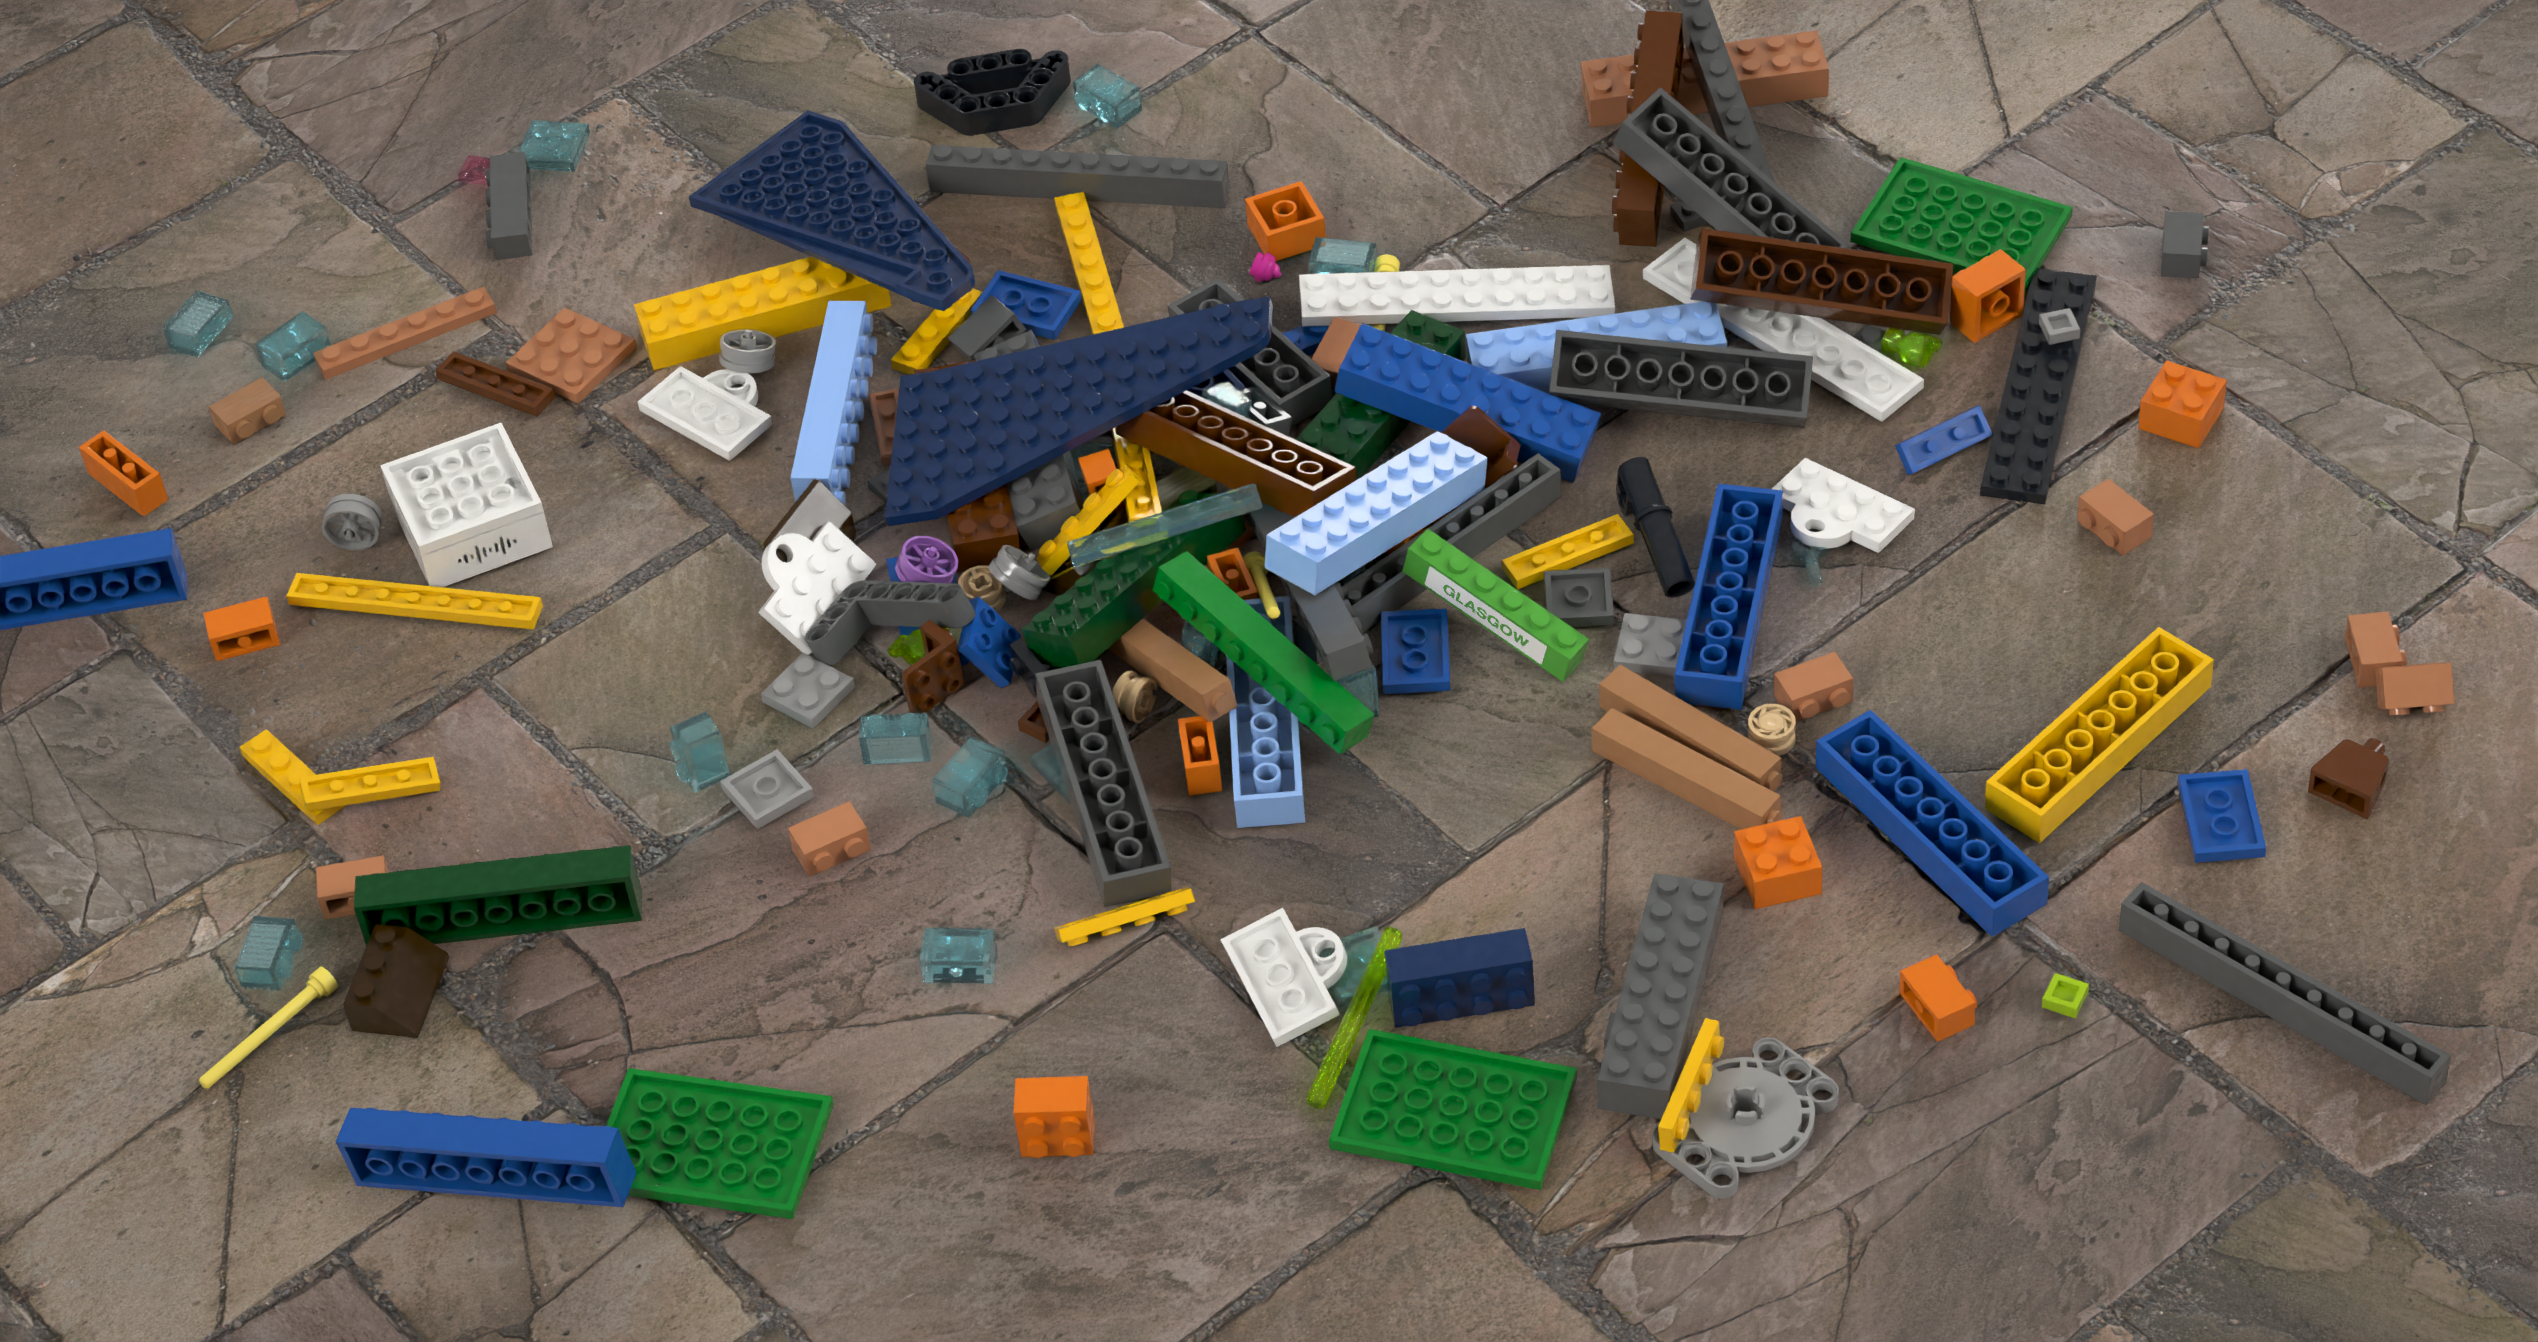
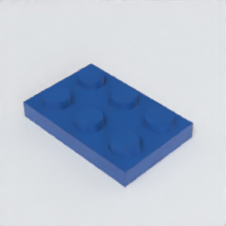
[971,270,1082,340]
[1381,608,1450,694]
[2177,769,2266,863]

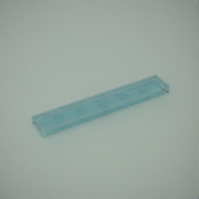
[1067,483,1263,567]

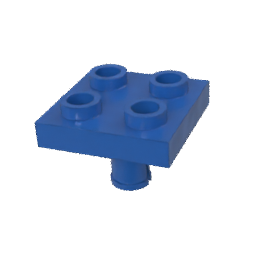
[957,596,1021,688]

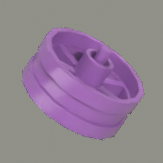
[895,536,958,583]

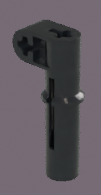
[1616,457,1695,598]

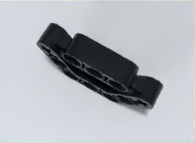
[913,49,1071,136]

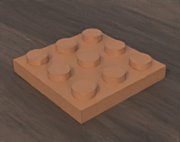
[505,307,637,404]

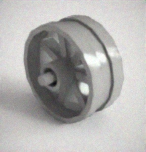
[719,329,776,373]
[321,494,383,551]
[989,545,1051,600]

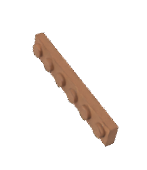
[313,286,497,380]

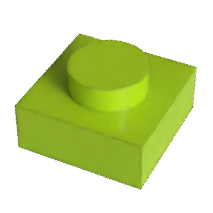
[2042,973,2089,1019]

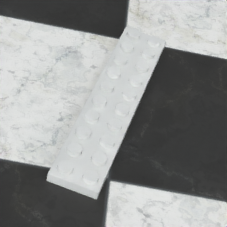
[1643,238,1924,422]
[1299,265,1615,326]

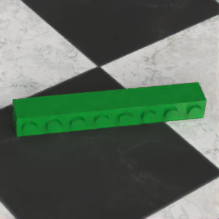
[1153,551,1375,754]

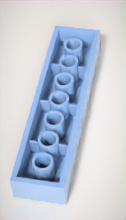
[790,301,877,506]
[1466,301,1727,393]
[1264,431,1488,595]
[1226,596,1305,828]

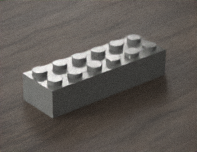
[1168,278,1332,427]

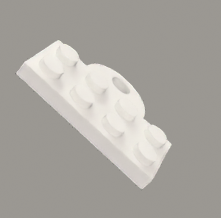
[638,366,773,461]
[1772,458,1915,553]
[758,521,876,655]
[1221,908,1347,1047]

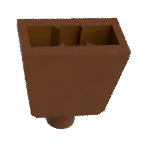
[2308,738,2389,819]

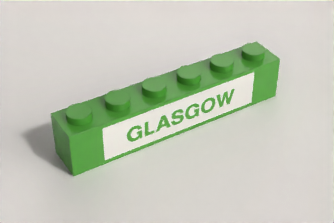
[1402,528,1589,682]

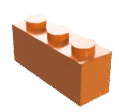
[79,430,169,517]

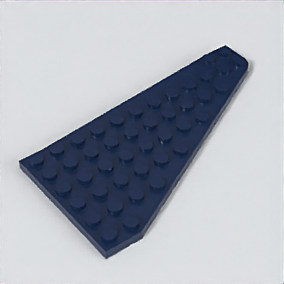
[689,110,975,311]
[885,296,1273,526]

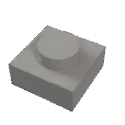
[2039,308,2080,345]

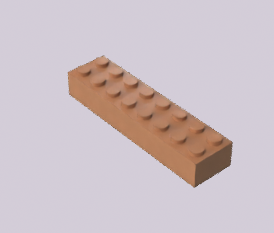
[1581,30,1829,128]

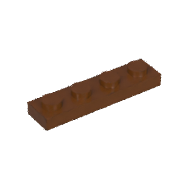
[435,351,555,417]

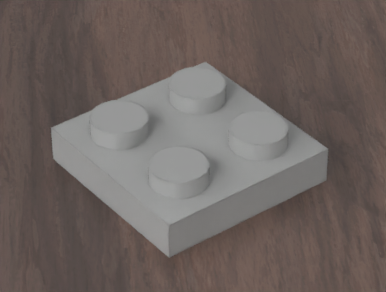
[1614,613,1687,677]
[761,653,855,729]
[720,749,814,829]

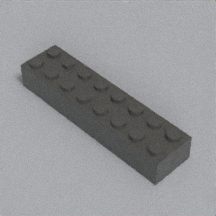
[1613,87,1850,249]
[974,330,1084,551]
[1549,330,1813,428]
[1036,660,1172,907]
[1597,873,1724,1119]

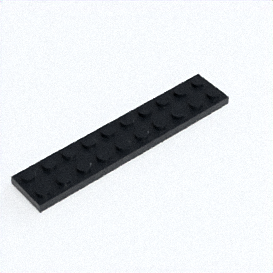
[1980,268,2097,505]

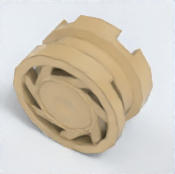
[958,566,1006,612]
[1112,671,1158,723]
[1748,704,1796,756]

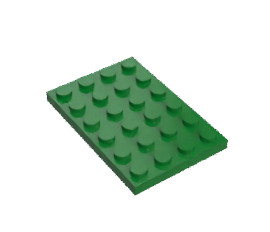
[1850,157,2073,293]
[1329,1029,1577,1190]
[606,1068,834,1219]

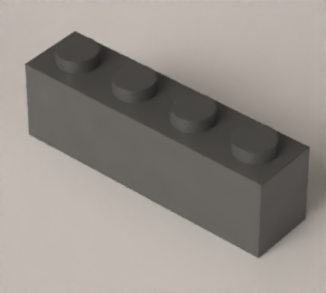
[485,152,532,260]

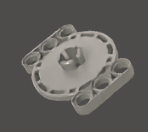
[1652,1037,1839,1199]

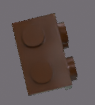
[1440,406,1521,500]
[902,620,965,718]

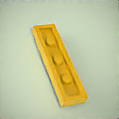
[891,288,982,375]
[1036,464,1140,576]
[1502,514,1634,590]
[239,729,345,825]
[300,757,440,812]
[1054,887,1195,946]
[1658,1018,1724,1153]

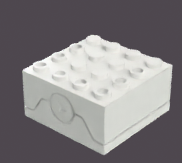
[380,423,553,587]

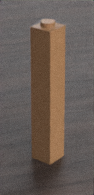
[1107,619,1238,722]
[1599,665,1782,791]
[1591,708,1783,829]

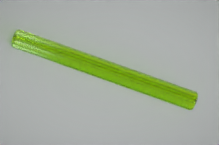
[1306,926,1402,1109]

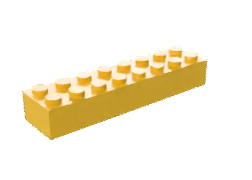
[634,257,891,371]
[1985,627,2214,844]

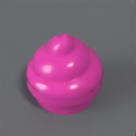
[1249,252,1282,282]

